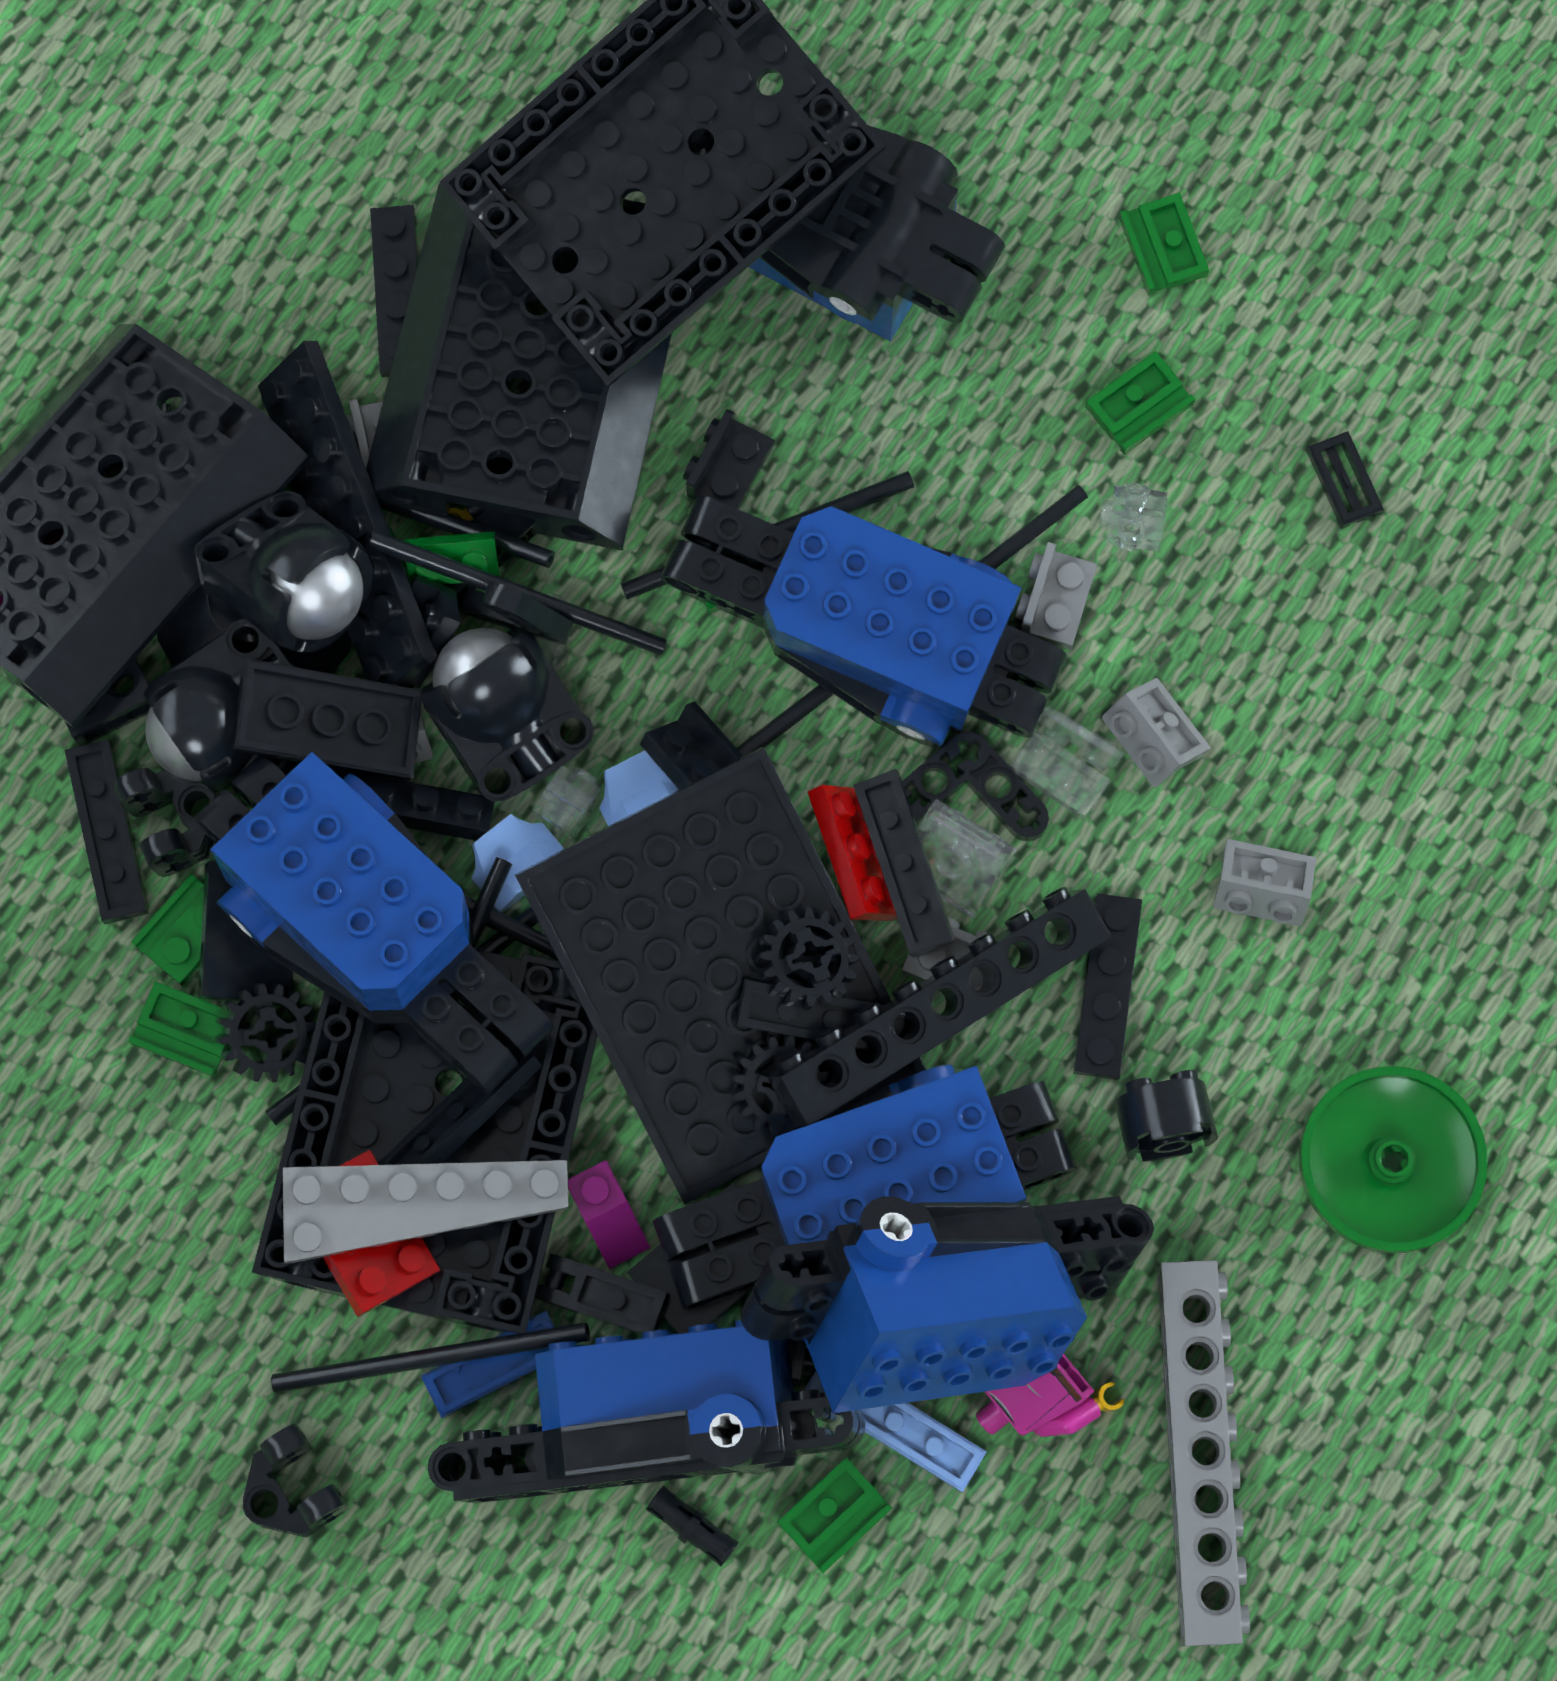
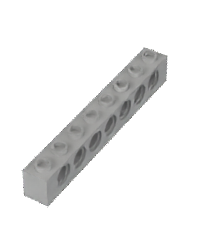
[1157,1260,1250,1646]

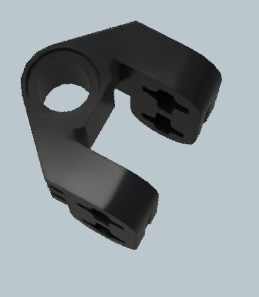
[113,768,217,877]
[243,1423,349,1538]

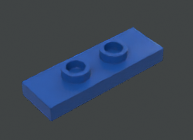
[421,1311,554,1419]

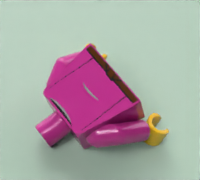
[976,1354,1124,1437]

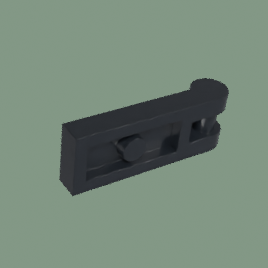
[535,1254,670,1335]

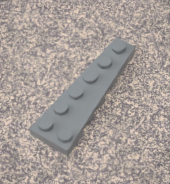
[283,1160,568,1263]

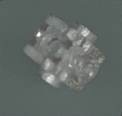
[1099,483,1168,552]

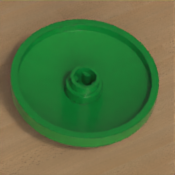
[1299,1066,1488,1253]

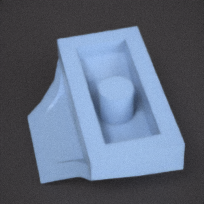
[599,750,679,826]
[471,814,564,913]

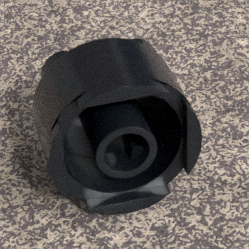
[1115,1070,1218,1162]

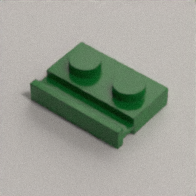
[1119,192,1209,296]
[1085,351,1195,455]
[131,874,204,986]
[128,981,231,1078]
[777,1458,892,1573]

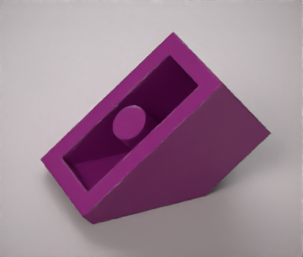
[568,1160,651,1270]

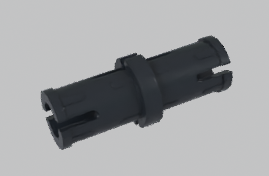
[646,1485,739,1567]

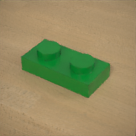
[405,531,499,585]

